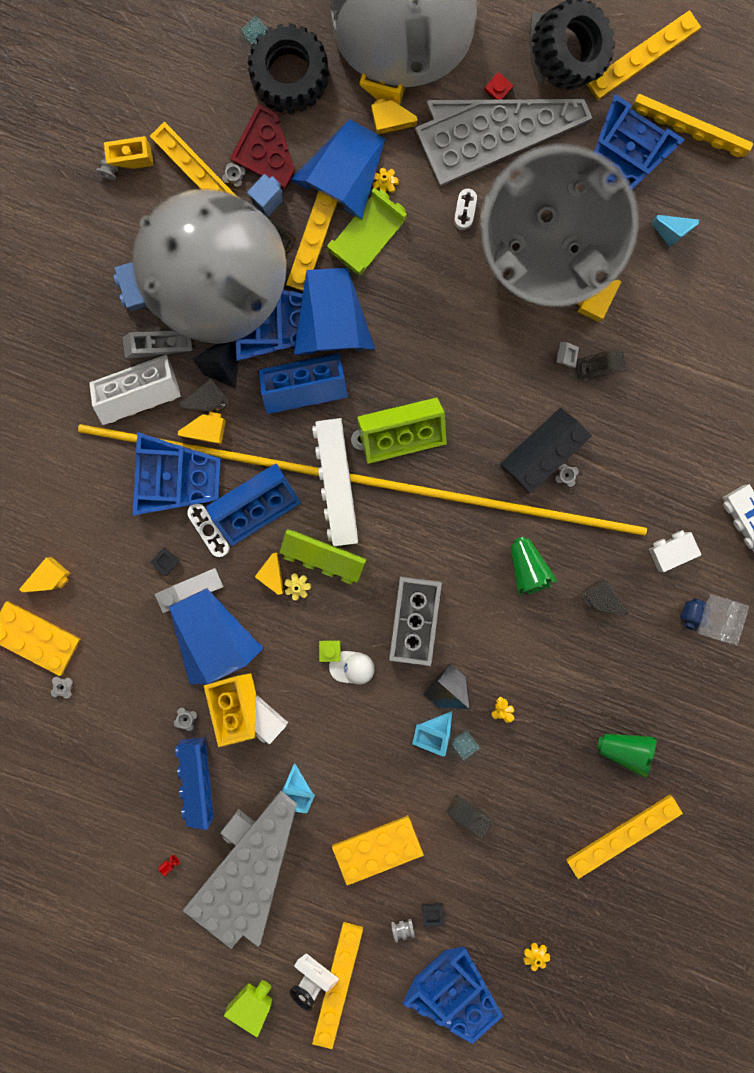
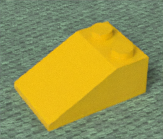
[204,673,256,747]

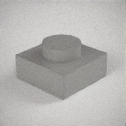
[557,342,579,368]

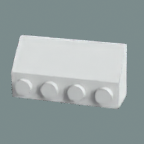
[90,354,181,425]

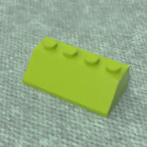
[357,398,447,464]
[279,529,366,585]

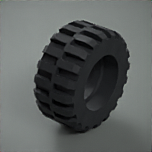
[532,0,615,90]
[248,23,329,113]

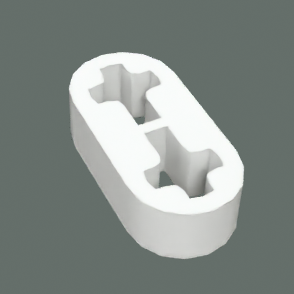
[454,189,477,230]

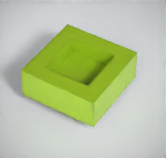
[319,641,341,662]

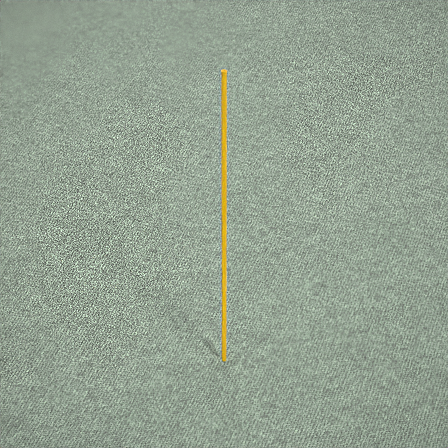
[78,424,647,536]

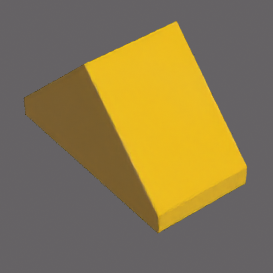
[255,552,284,595]

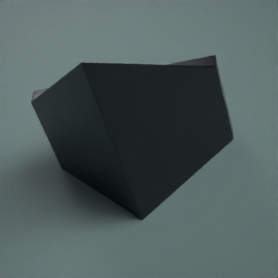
[193,342,238,389]
[423,663,469,709]

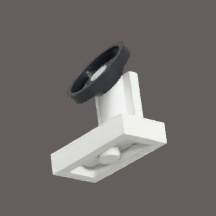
[289,953,339,1011]

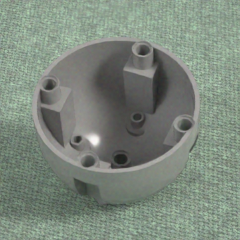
[331,0,477,87]
[480,145,638,306]
[133,189,286,344]

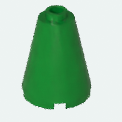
[511,537,557,596]
[597,734,657,778]

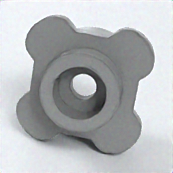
[222,163,246,187]
[555,464,579,487]
[51,677,73,698]
[174,708,197,731]

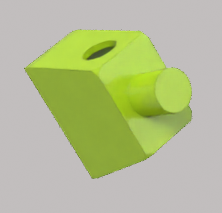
[224,980,272,1037]

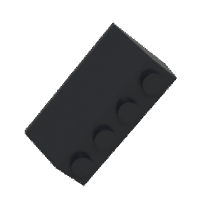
[500,408,592,494]

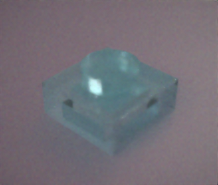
[241,16,268,44]
[451,730,480,760]

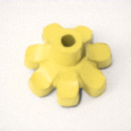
[284,573,311,600]

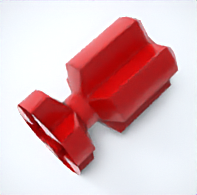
[158,855,180,877]

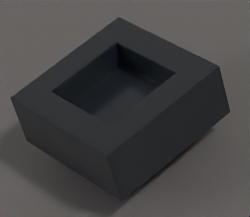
[150,547,180,576]
[422,903,444,927]

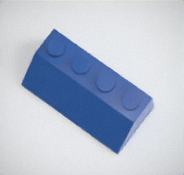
[259,353,348,414]
[206,463,301,546]
[175,737,214,830]

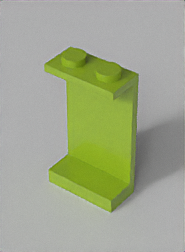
[327,188,407,277]

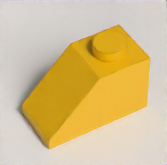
[360,73,405,105]
[371,99,418,135]
[104,136,154,169]
[577,280,622,322]
[178,412,226,444]
[19,557,70,592]

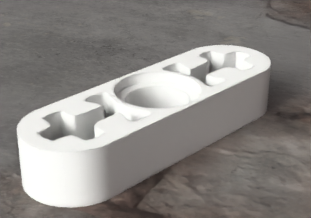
[188,504,230,557]

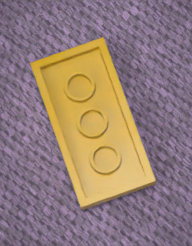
[0,601,81,676]
[332,815,424,885]

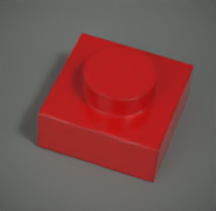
[484,72,514,100]

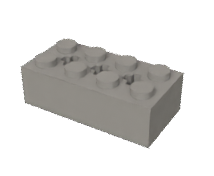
[389,576,442,666]

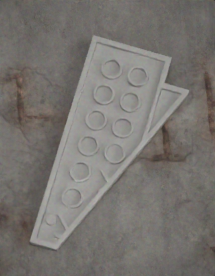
[415,99,592,187]
[183,791,297,949]

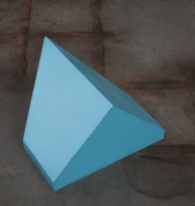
[652,215,699,247]
[412,711,452,756]
[282,763,315,814]

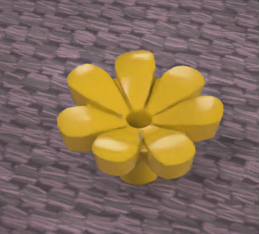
[372,168,399,193]
[492,697,514,723]
[523,943,550,971]

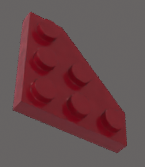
[230,103,295,190]

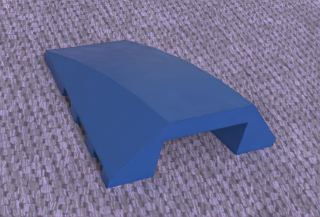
[594,94,685,190]
[290,119,385,220]
[294,268,375,355]
[234,290,303,361]
[133,432,220,516]
[169,588,263,684]
[403,947,503,1044]

